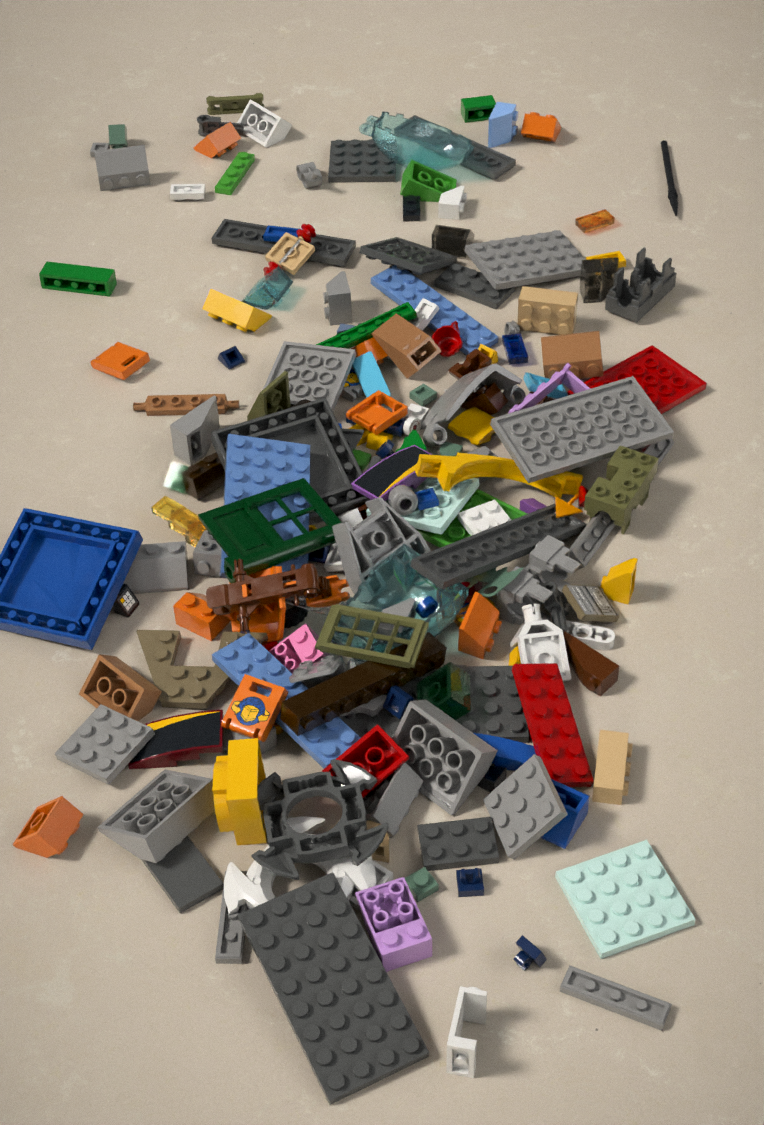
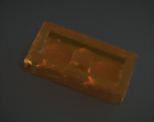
[575,209,615,233]

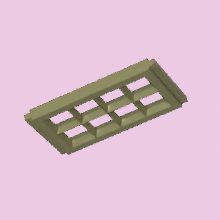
[315,604,429,669]

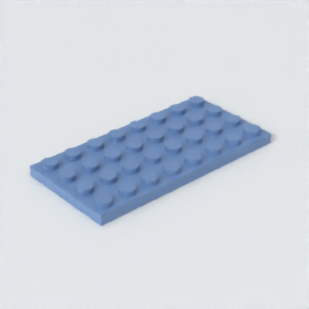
[220,434,310,582]

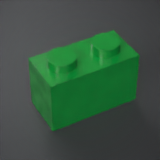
[461,95,496,123]

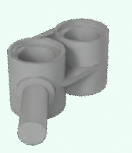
[296,162,322,188]

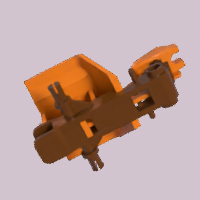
[206,559,350,645]

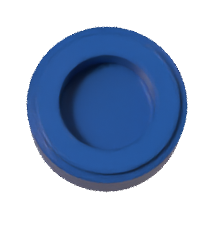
[416,596,438,618]

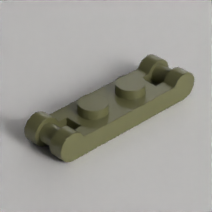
[206,93,264,115]

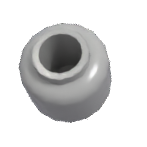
[388,485,418,516]

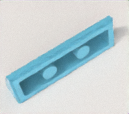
[352,351,391,405]

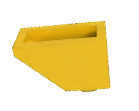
[601,558,638,604]

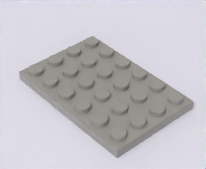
[465,230,592,290]

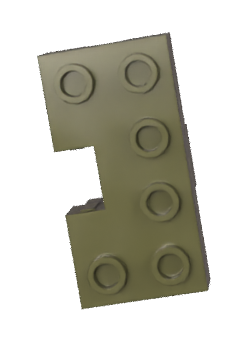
[584,446,659,534]

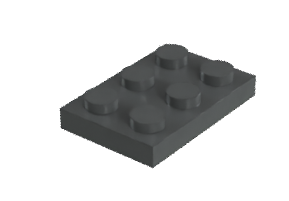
[417,817,499,871]

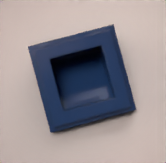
[218,346,245,370]

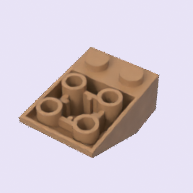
[371,313,441,379]

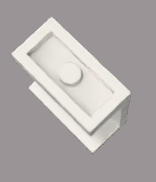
[446,986,487,1078]

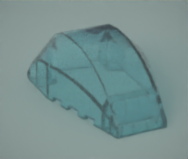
[331,544,469,662]

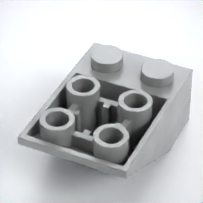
[170,395,220,466]

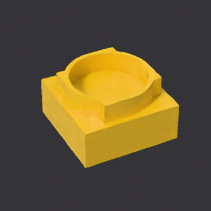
[212,738,267,845]

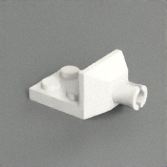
[510,604,571,682]

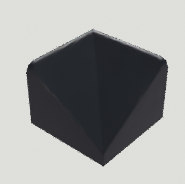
[477,766,507,793]

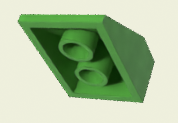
[400,159,457,202]

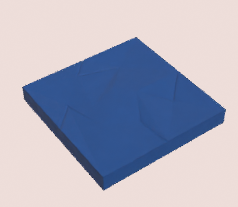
[0,508,143,650]

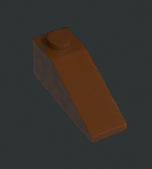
[563,631,619,696]

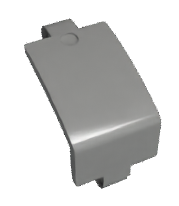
[421,364,526,447]

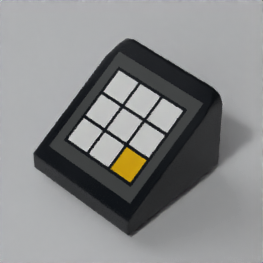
[113,584,139,617]

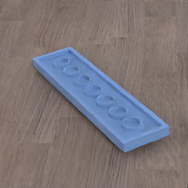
[370,265,498,355]
[212,633,360,769]

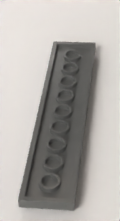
[410,504,586,589]

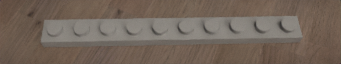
[569,438,675,569]

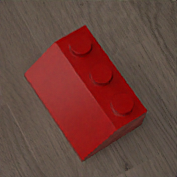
[322,724,409,798]

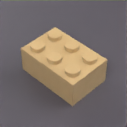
[517,286,578,335]

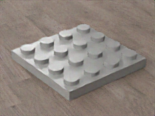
[263,341,357,412]

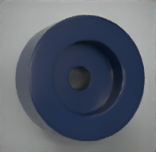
[375,439,395,459]

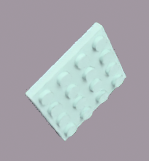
[366,477,480,535]
[555,840,695,959]

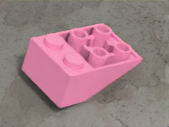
[269,623,330,674]

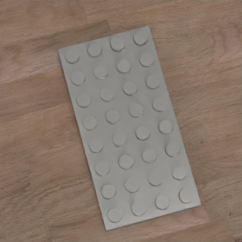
[490,376,674,483]

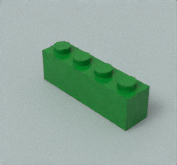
[39,261,117,297]

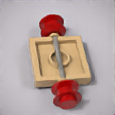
[263,224,316,281]

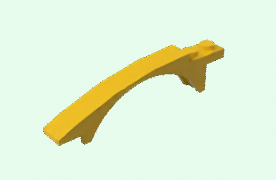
[415,452,583,498]

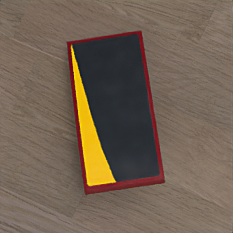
[128,709,224,769]

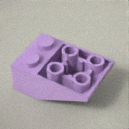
[355,877,432,972]

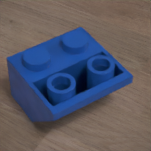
[541,779,590,849]

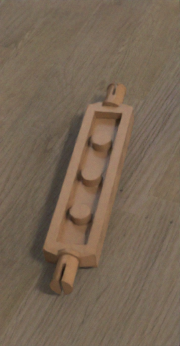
[133,394,239,416]

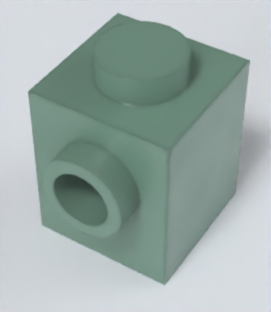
[108,124,128,149]

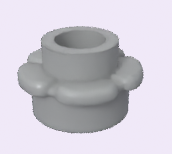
[504,320,520,339]

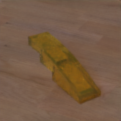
[151,496,207,547]

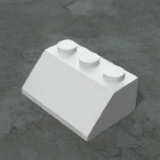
[237,100,292,148]

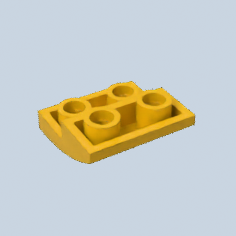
[447,407,495,445]

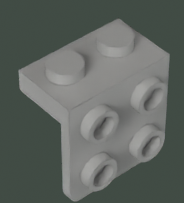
[193,530,221,577]
[289,655,346,689]

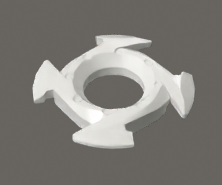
[224,816,376,915]

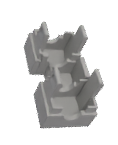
[495,535,581,625]

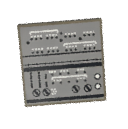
[562,585,620,623]

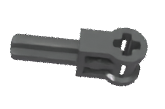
[197,115,244,137]
[543,582,569,633]

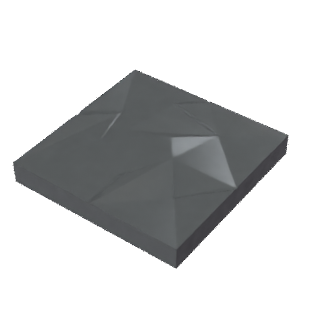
[211,397,371,525]

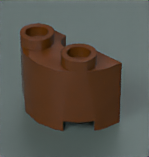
[448,349,492,380]

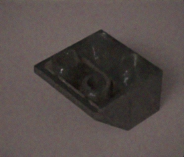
[432,225,475,257]
[580,257,619,303]

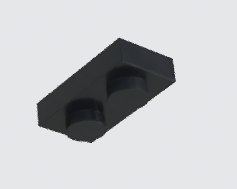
[403,195,420,222]

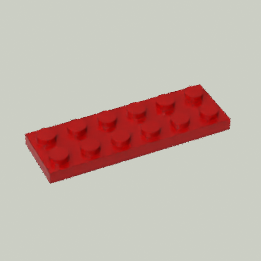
[511,663,594,787]

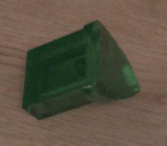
[163,462,188,494]

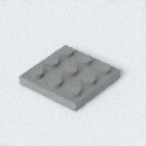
[55,704,155,785]
[483,754,568,860]

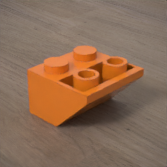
[521,112,561,142]

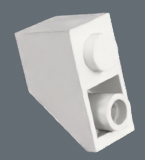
[438,186,467,220]

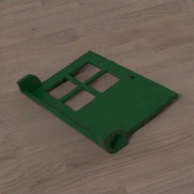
[198,478,342,583]

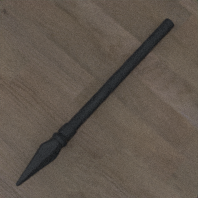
[661,140,678,216]

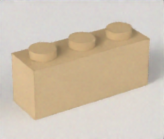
[592,730,633,805]

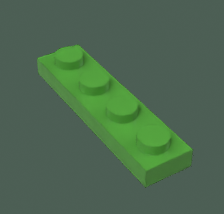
[215,152,255,195]

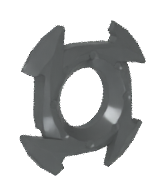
[251,759,389,880]

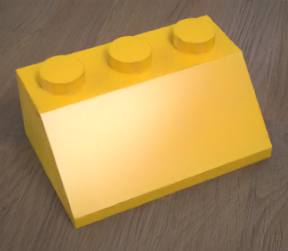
[202,289,272,332]

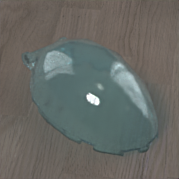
[359,112,474,171]

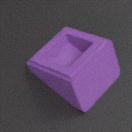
[520,498,547,514]

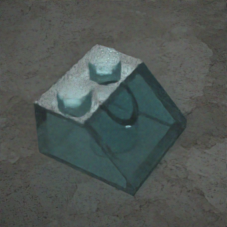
[241,266,293,310]

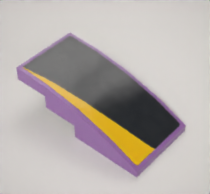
[351,445,432,501]

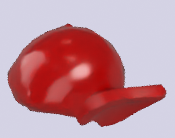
[431,321,463,357]

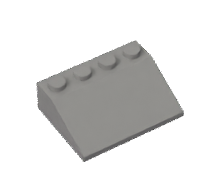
[392,699,498,815]
[97,769,215,863]

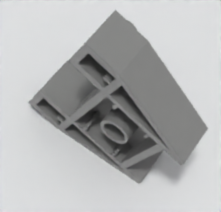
[332,497,431,602]

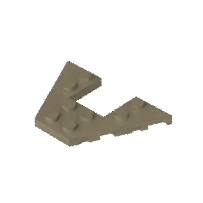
[136,630,268,709]

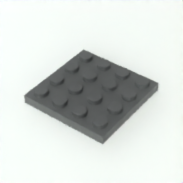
[328,139,396,183]
[360,237,457,275]

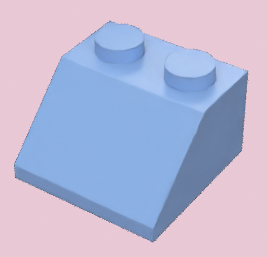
[488,102,518,148]

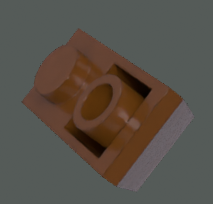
[461,382,508,415]

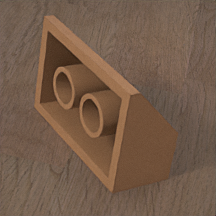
[541,331,604,379]
[79,654,162,721]

